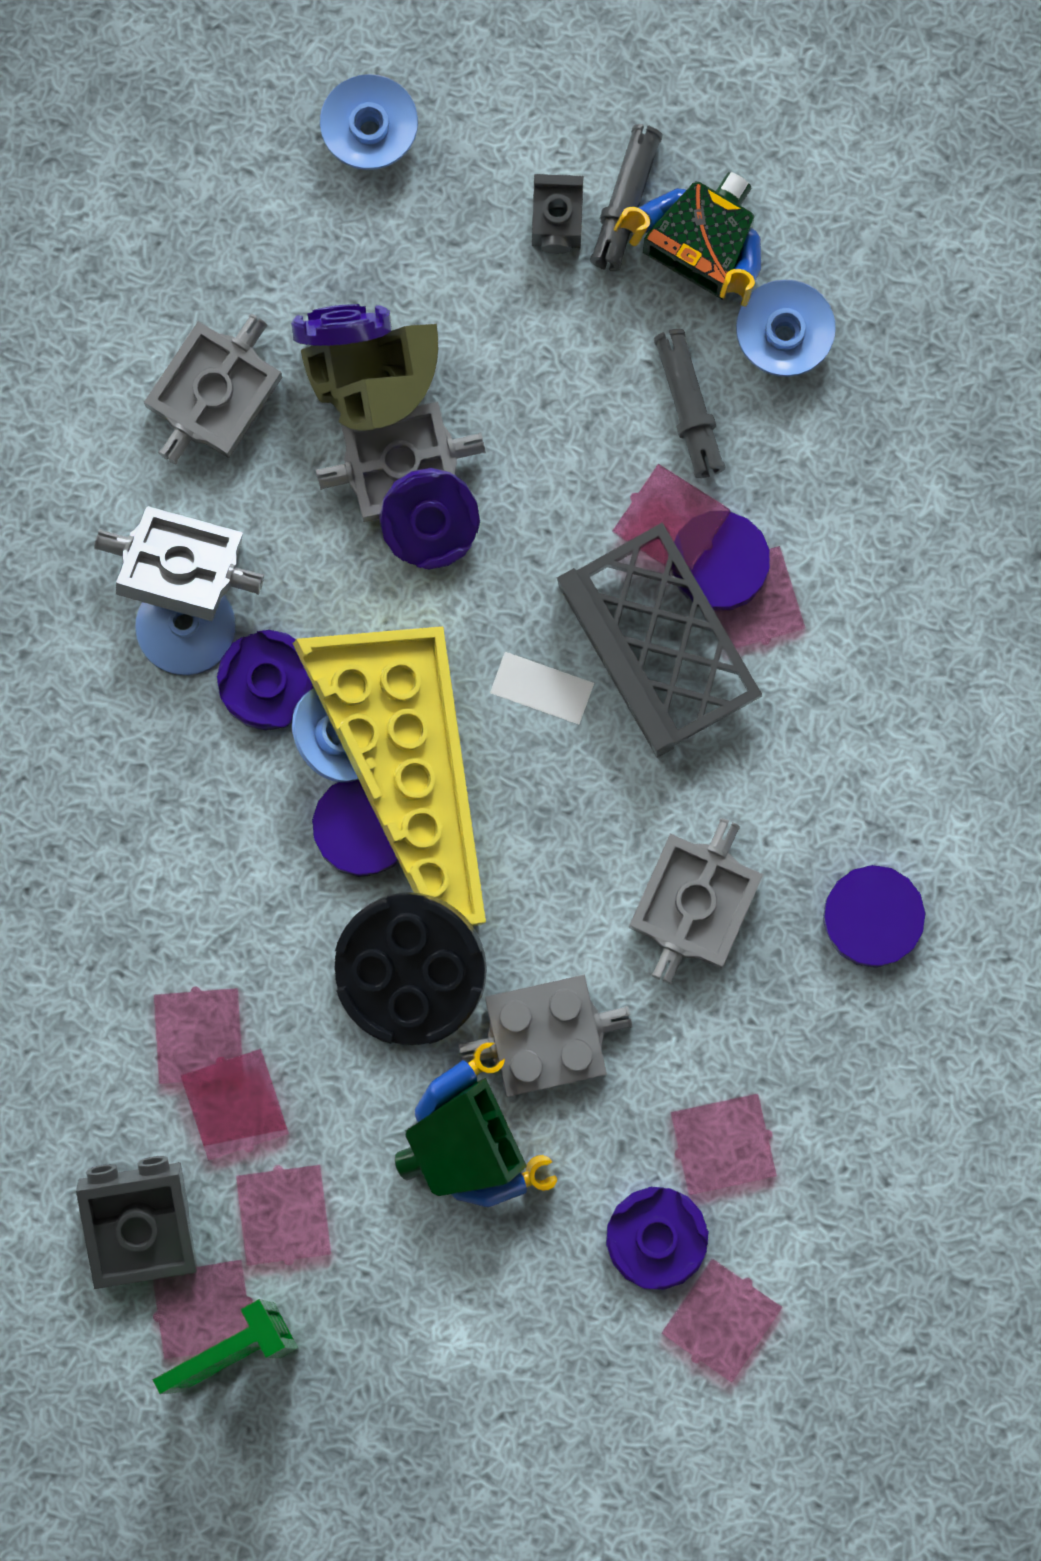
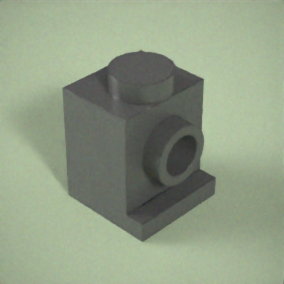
[532,174,584,254]

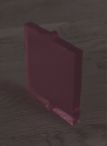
[612,464,731,576]
[714,546,805,649]
[154,986,244,1086]
[180,1048,289,1161]
[671,1093,777,1195]
[236,1165,332,1266]
[661,1259,783,1383]
[153,1260,253,1359]

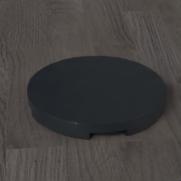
[334,892,487,1045]

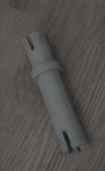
[590,124,663,272]
[654,329,726,478]

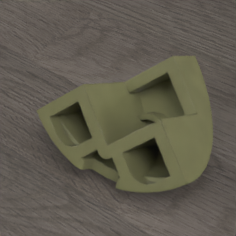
[301,324,438,431]

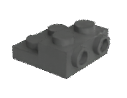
[76,1156,197,1289]

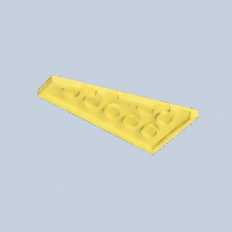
[293,626,486,926]

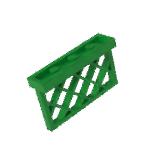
[152,1299,299,1394]

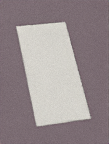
[490,652,594,724]

